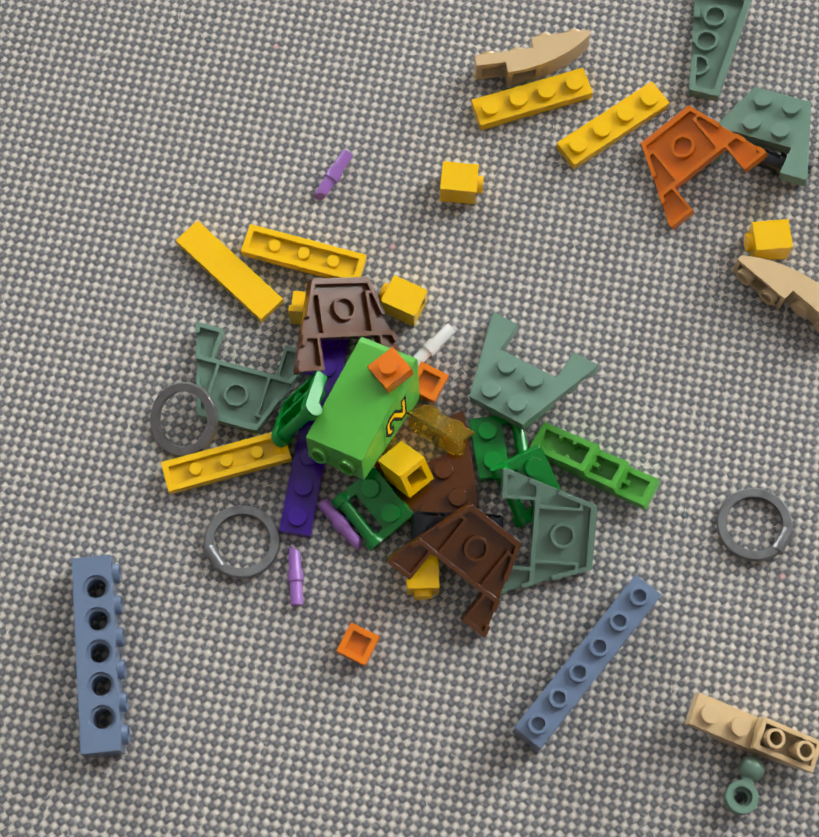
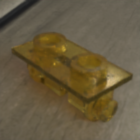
[407,404,475,455]

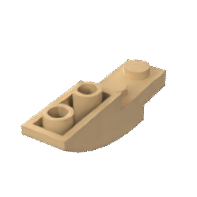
[474,29,591,87]
[732,255,819,333]
[684,692,819,773]

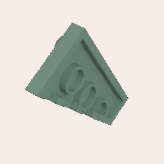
[689,0,752,102]

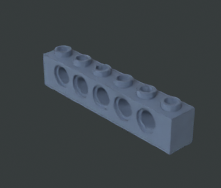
[71,555,130,758]
[512,574,661,753]

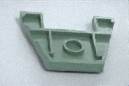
[714,87,811,187]
[469,313,598,430]
[195,322,302,434]
[500,468,597,594]

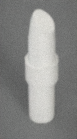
[413,324,456,366]

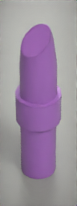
[314,149,353,200]
[318,498,362,550]
[287,546,304,607]

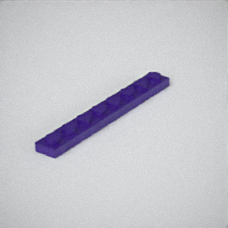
[279,339,350,539]

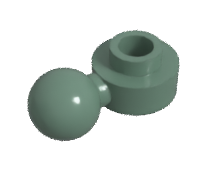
[723,755,765,816]

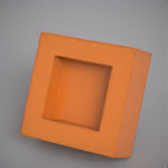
[367,347,414,393]
[418,361,449,405]
[336,622,380,667]

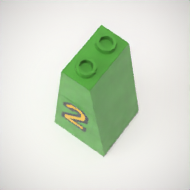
[306,337,420,480]

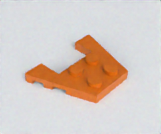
[641,105,768,230]

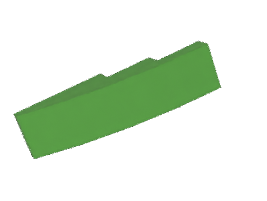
[529,422,660,511]

